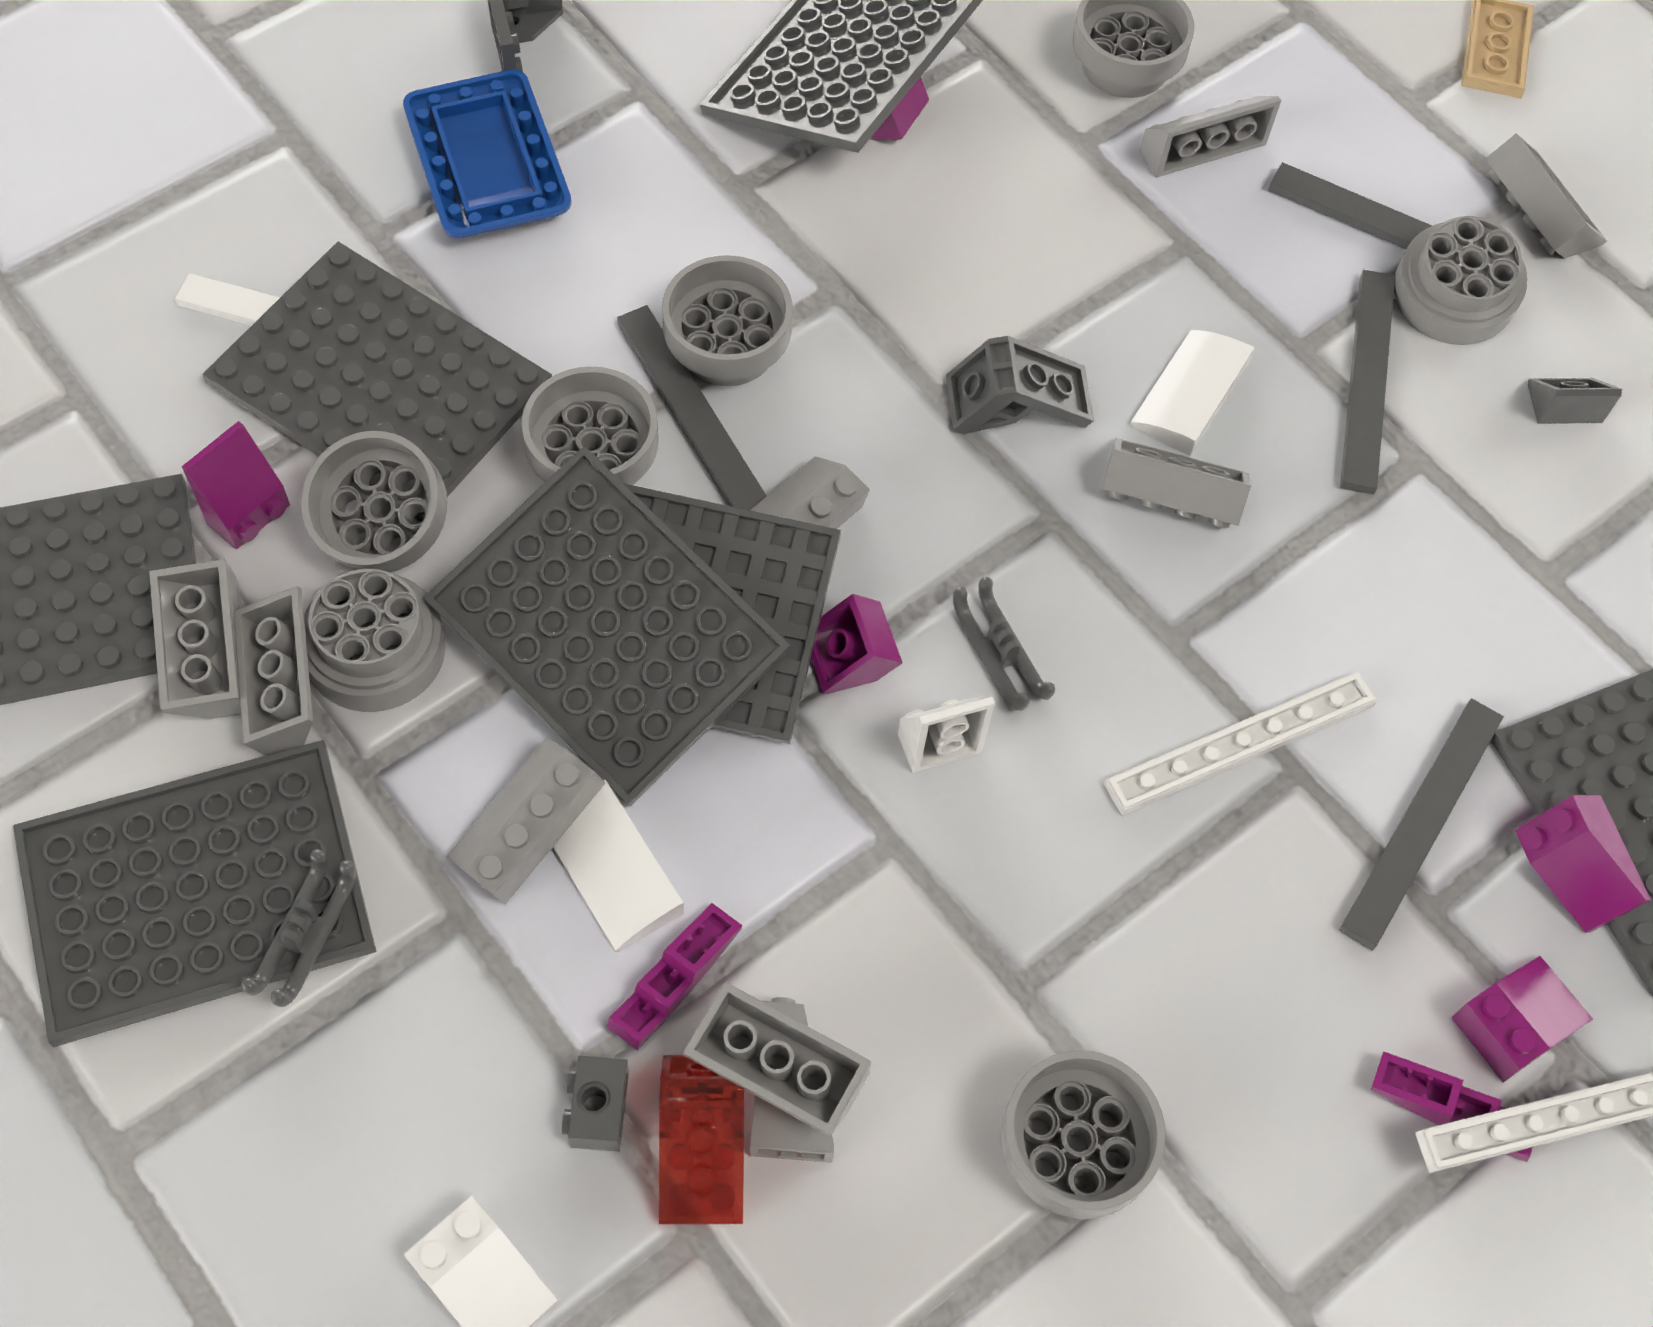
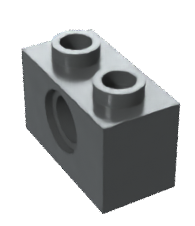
[562,1056,629,1152]

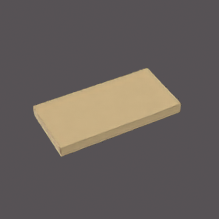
[1461,0,1534,99]

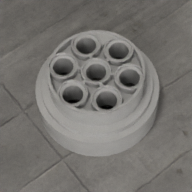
[1073,0,1195,98]
[1394,216,1528,345]
[662,255,793,386]
[521,367,659,485]
[301,431,447,573]
[304,569,446,712]
[1001,1050,1166,1219]

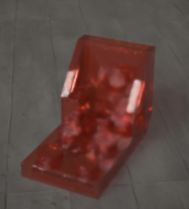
[659,1055,744,1224]

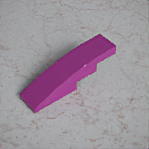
[606,903,743,1051]
[1371,1051,1533,1162]

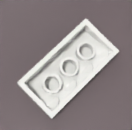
[1130,330,1255,456]
[553,780,684,952]

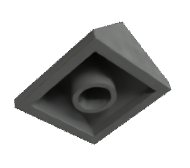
[1528,378,1622,424]

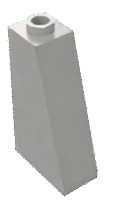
[750,997,834,1163]

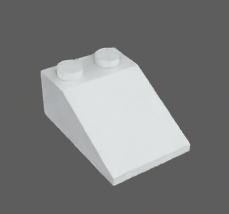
[898,697,995,773]
[404,1195,558,1327]

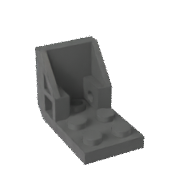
[488,0,563,72]
[946,336,1094,434]

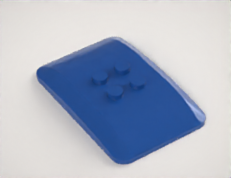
[403,69,572,238]

